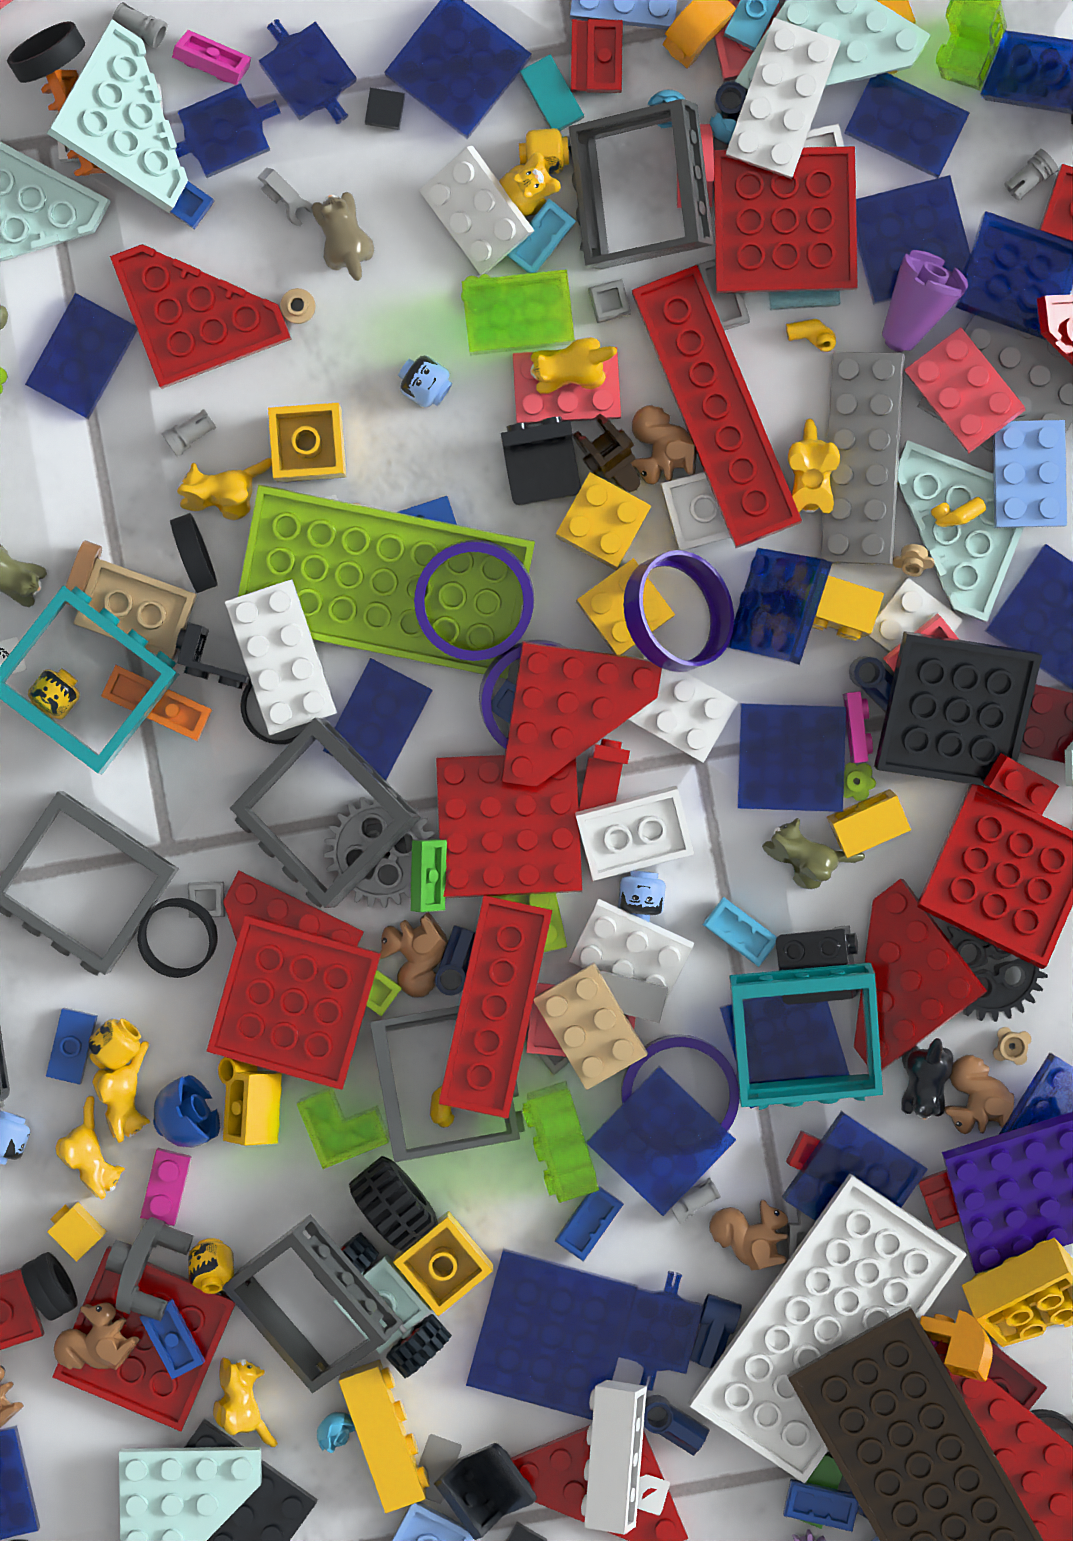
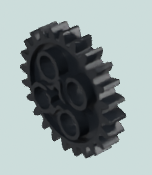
[946,926,1048,1022]

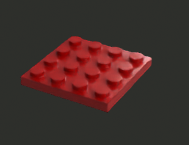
[714,146,858,293]
[436,755,582,898]
[916,784,1073,969]
[206,915,382,1090]
[52,1246,235,1432]

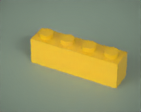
[338,1359,430,1514]

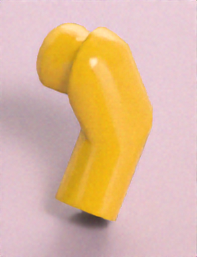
[786,319,836,352]
[931,497,986,527]
[430,1086,455,1128]

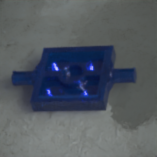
[259,19,357,124]
[175,83,281,178]
[618,1271,703,1391]

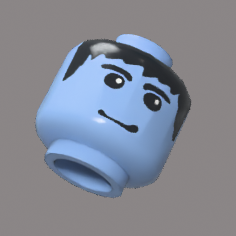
[398,355,452,408]
[618,871,666,922]
[0,1110,30,1165]

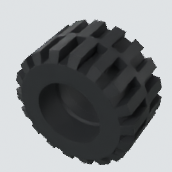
[349,1156,438,1252]

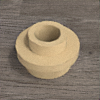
[280,288,316,324]

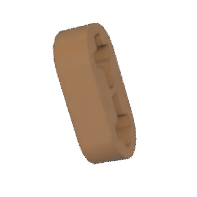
[65,540,102,606]

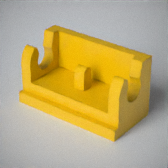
[827,789,911,858]

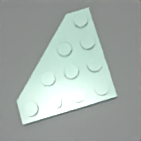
[735,0,931,92]
[47,20,188,213]
[0,142,111,262]
[897,440,1023,622]
[119,1447,262,1541]

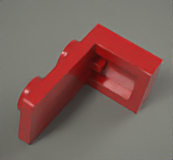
[579,738,630,811]

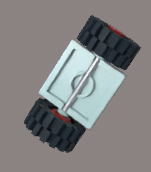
[313,1232,452,1378]

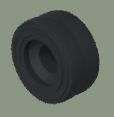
[21,1252,78,1321]

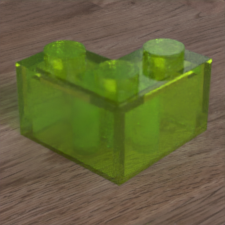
[936,0,1007,91]
[297,1087,390,1169]

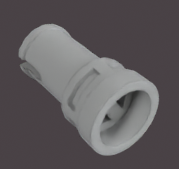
[112,2,168,48]
[1004,149,1059,201]
[162,409,216,457]
[666,1177,721,1224]

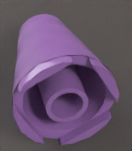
[882,250,968,352]

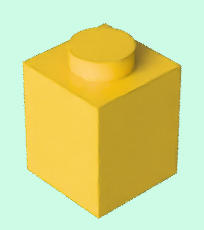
[47,1202,107,1262]

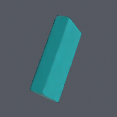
[520,54,584,131]

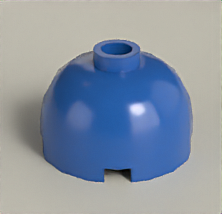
[153,1075,220,1148]

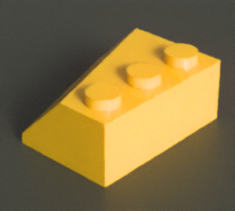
[962,1237,1073,1347]

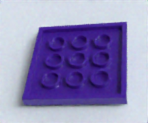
[942,1112,1073,1274]

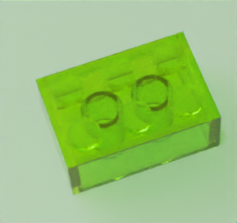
[461,269,575,356]
[522,1081,599,1203]

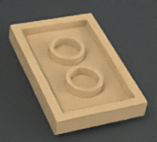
[73,558,197,660]
[533,963,648,1090]

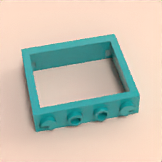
[0,585,180,775]
[729,963,883,1110]

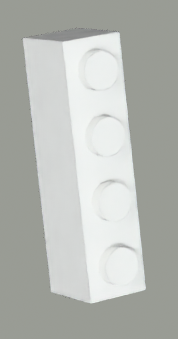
[581,1380,647,1535]

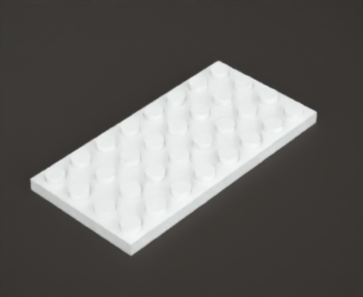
[688,1174,967,1484]

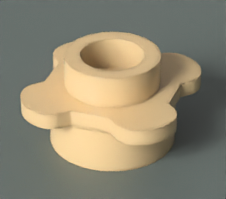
[893,544,935,577]
[993,1027,1031,1065]

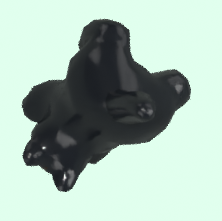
[901,1038,954,1120]

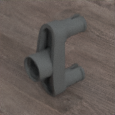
[105,1217,194,1322]

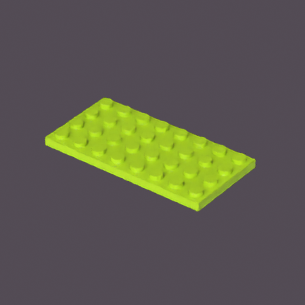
[238,485,535,679]

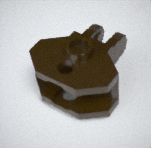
[573,414,641,493]

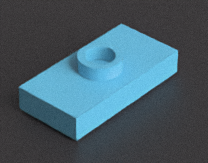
[724,0,780,51]
[507,199,577,276]
[702,897,777,967]

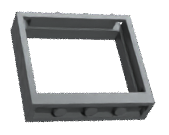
[568,99,714,269]
[230,717,421,908]
[0,791,179,976]
[370,1006,525,1163]
[222,1214,403,1394]

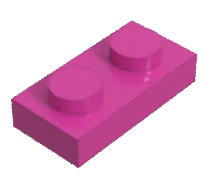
[172,30,252,85]
[843,691,873,763]
[140,1148,192,1226]

